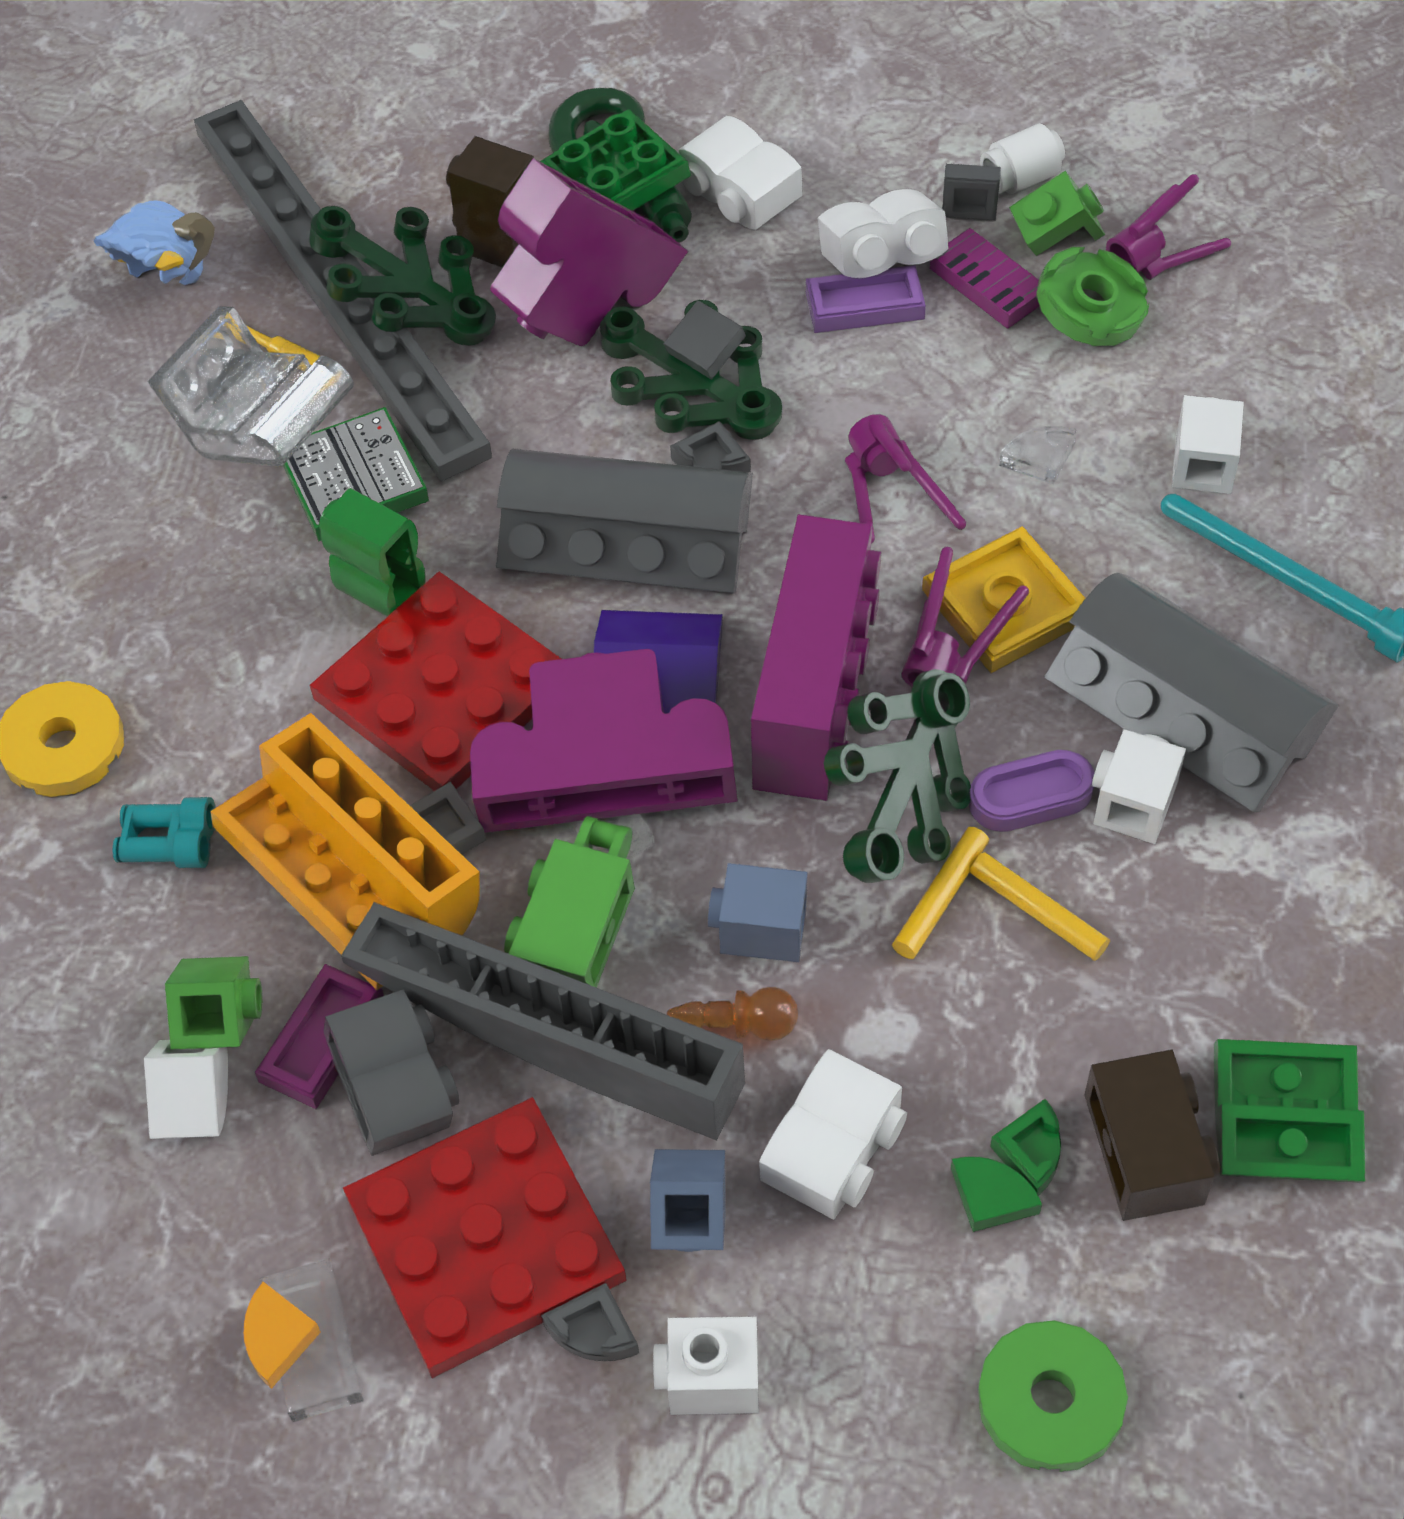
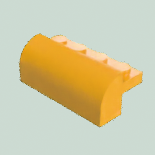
[211,713,480,990]

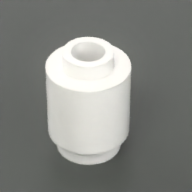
[980,123,1065,194]

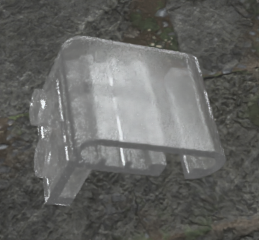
[147,306,354,467]

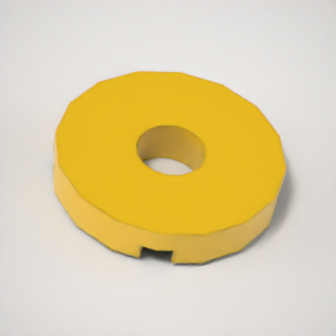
[0,681,124,797]

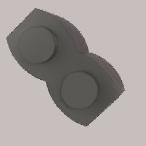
[324,989,459,1156]

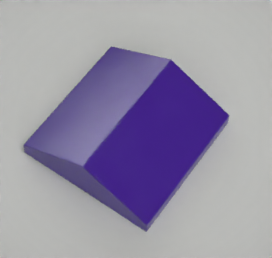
[594,610,723,714]

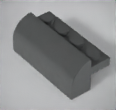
[496,449,753,593]
[1044,573,1339,812]

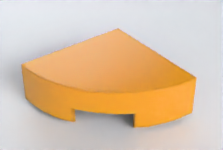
[243,1282,321,1389]

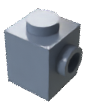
[708,863,808,962]
[650,1149,726,1252]

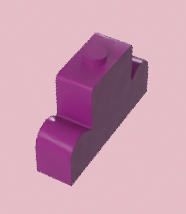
[490,158,688,346]
[470,649,738,833]

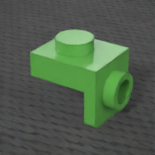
[1009,171,1105,256]

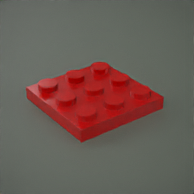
[310,571,562,791]
[343,1097,627,1378]

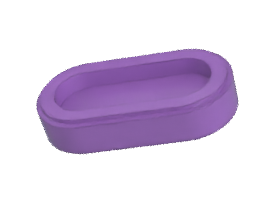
[969,750,1095,832]

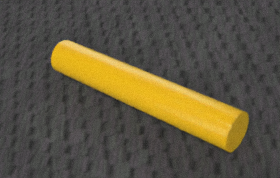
[892,827,989,959]
[970,852,1110,961]

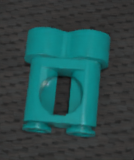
[112,797,216,868]

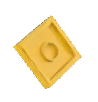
[922,526,1086,673]

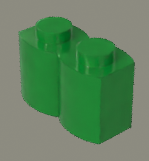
[319,487,426,616]

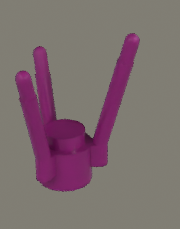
[1106,174,1231,280]
[845,414,966,544]
[901,546,1029,687]

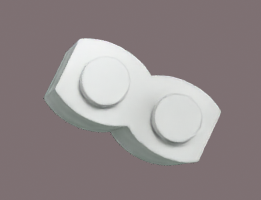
[679,116,803,230]
[817,189,949,278]
[759,1049,907,1220]

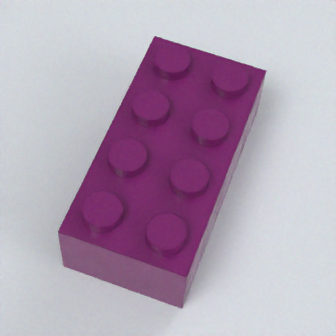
[751,514,882,801]

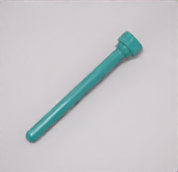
[1161,494,1404,663]

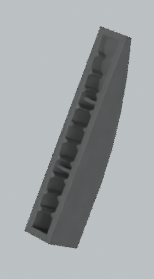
[341,902,745,1141]

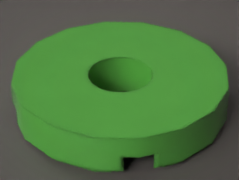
[1036,247,1149,346]
[978,1320,1128,1472]

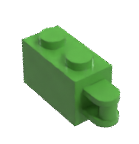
[504,816,635,988]

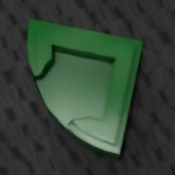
[990,1099,1061,1196]
[951,1157,1042,1232]

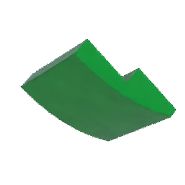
[1214,1039,1365,1183]

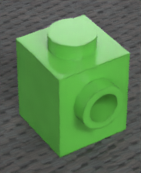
[165,956,263,1049]

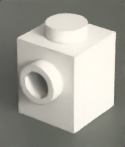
[1092,729,1186,844]
[653,1317,759,1415]

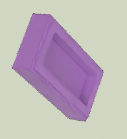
[806,265,926,333]

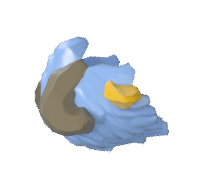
[93,200,215,285]

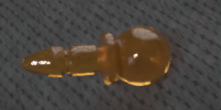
[666,986,798,1041]

